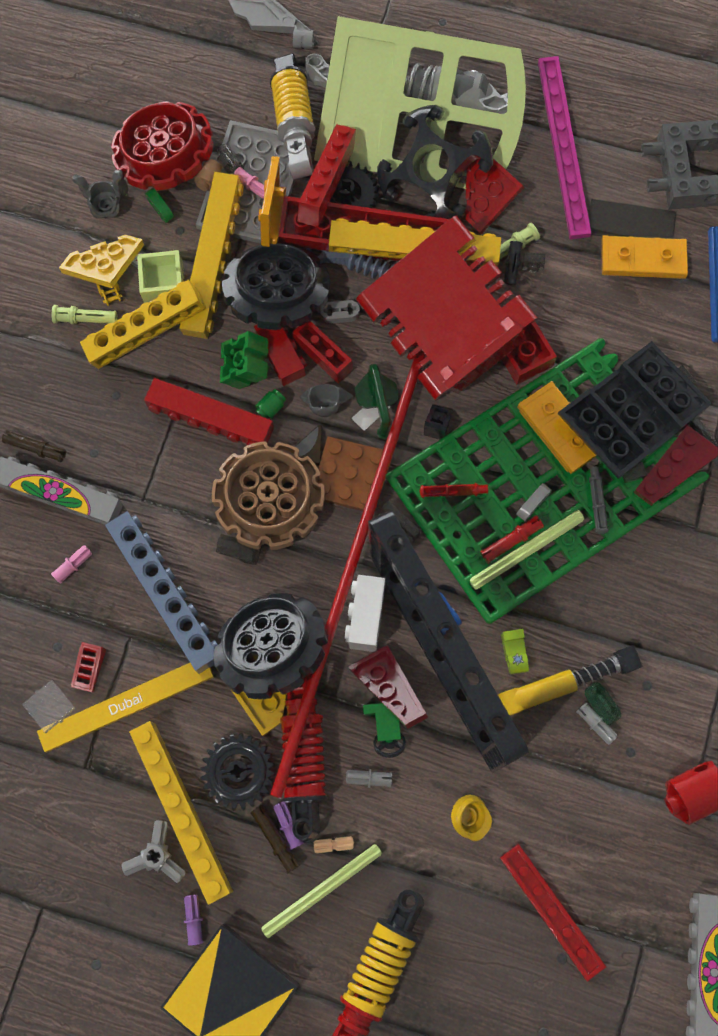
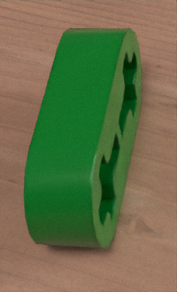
[144,188,174,223]

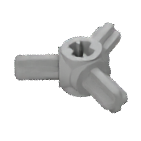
[122,820,186,883]

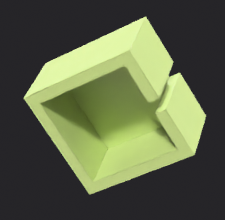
[137,250,184,303]

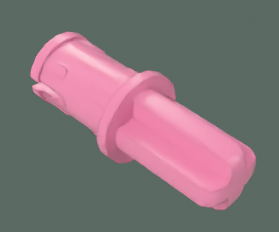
[233,167,264,199]
[51,545,92,584]

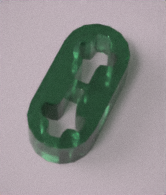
[585,682,621,725]

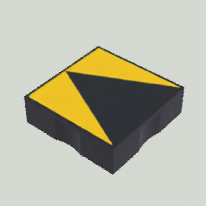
[160,923,299,1036]

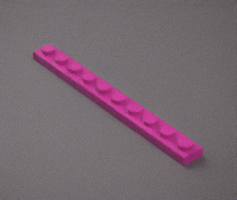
[538,56,591,240]

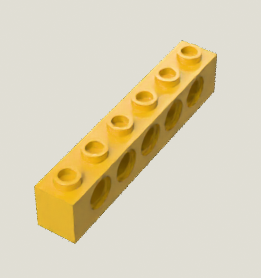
[80,280,206,369]

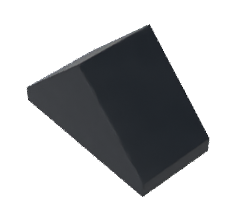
[423,404,453,440]

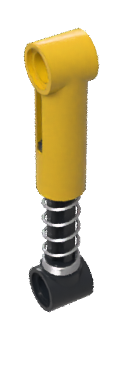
[498,645,643,716]

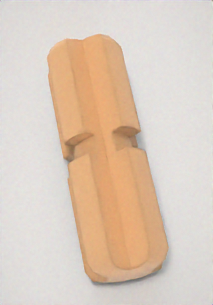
[314,836,354,853]

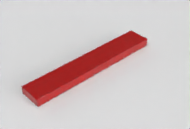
[499,844,606,982]

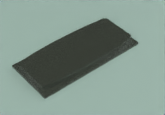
[588,199,677,239]

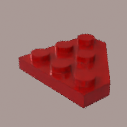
[465,158,525,235]

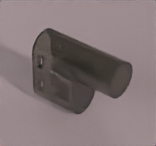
[217,144,244,174]

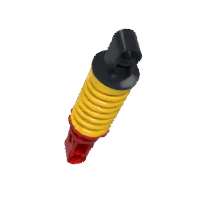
[332,890,424,1036]

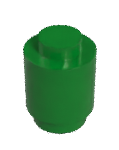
[255,389,286,420]

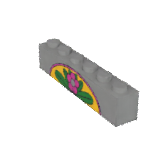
[0,456,124,525]
[686,893,718,1036]

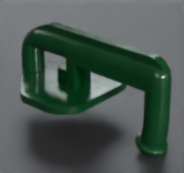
[355,364,399,439]

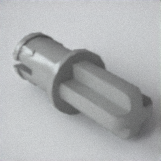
[576,702,618,745]
[345,769,392,788]

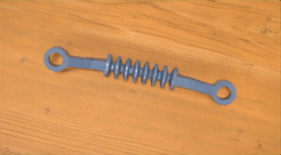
[306,248,395,279]

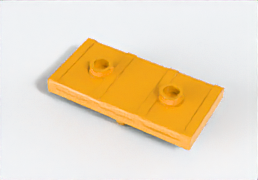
[258,156,287,247]
[602,235,688,279]
[517,381,596,474]

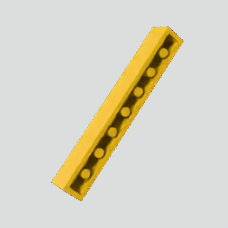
[179,172,244,339]
[329,219,501,267]
[129,721,233,905]

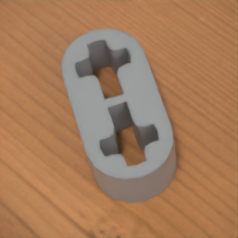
[320,300,360,323]
[516,483,552,521]

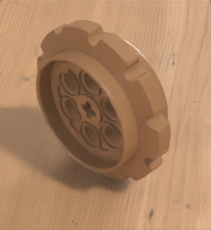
[212,442,325,550]

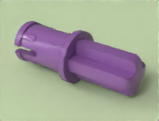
[274,802,304,849]
[184,895,203,945]

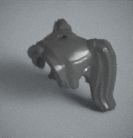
[73,170,128,218]

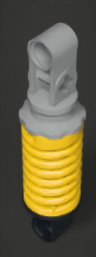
[270,53,315,180]

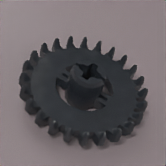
[330,161,380,208]
[200,733,276,811]

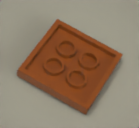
[317,436,383,511]

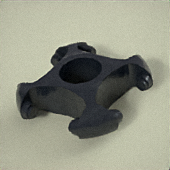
[377,105,493,219]

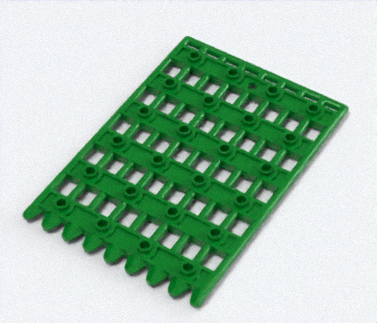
[386,338,709,624]

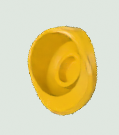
[451,795,492,841]

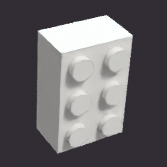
[345,575,385,652]

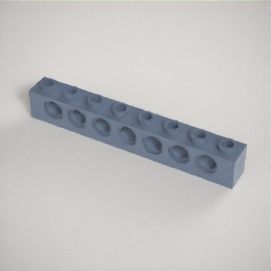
[105,511,218,674]

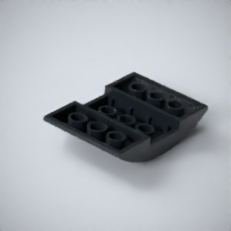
[558,341,712,479]

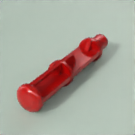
[420,483,488,498]

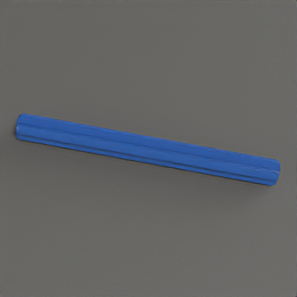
[708,226,718,343]

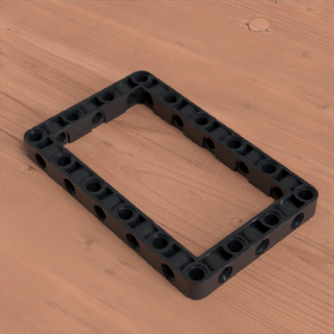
[368,510,529,773]

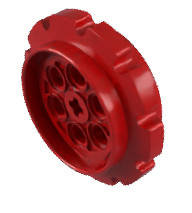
[111,102,214,190]

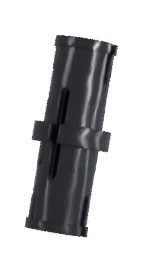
[503,241,523,285]

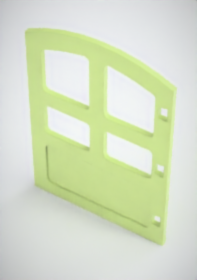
[314,16,526,189]

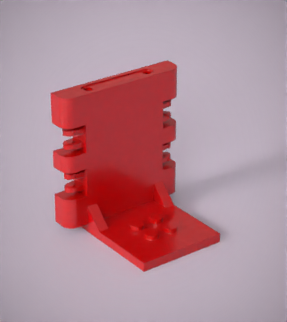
[356,216,538,401]

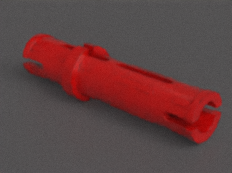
[480,516,544,564]

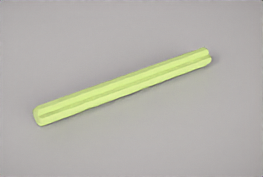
[470,510,585,589]
[261,844,382,938]

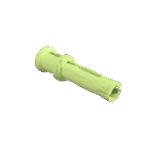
[499,223,540,260]
[52,305,118,325]

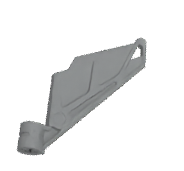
[228,0,314,49]

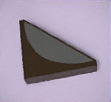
[294,425,322,465]

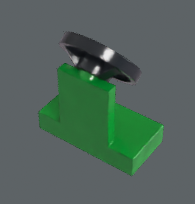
[363,703,406,758]

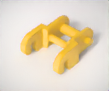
[96,283,122,306]

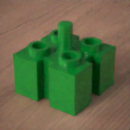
[220,331,269,389]

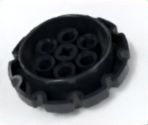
[222,243,330,330]
[213,593,328,699]

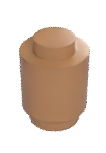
[195,159,222,191]

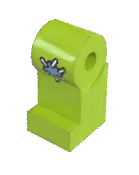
[501,629,529,675]

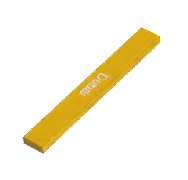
[37,663,214,753]

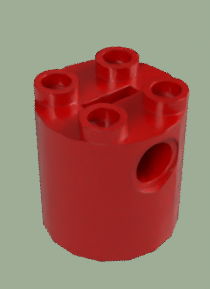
[664,761,718,825]

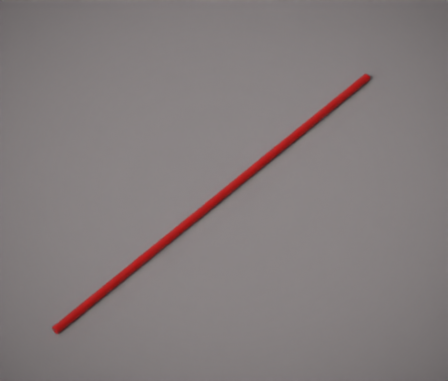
[270,345,426,799]

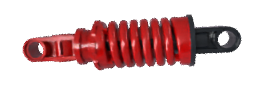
[280,673,327,840]

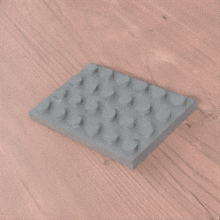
[196,120,295,244]

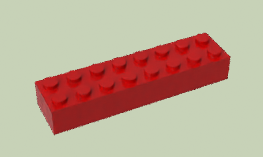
[278,196,449,261]

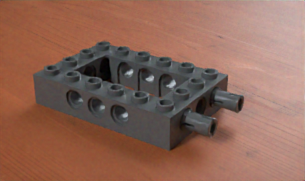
[641,120,718,210]

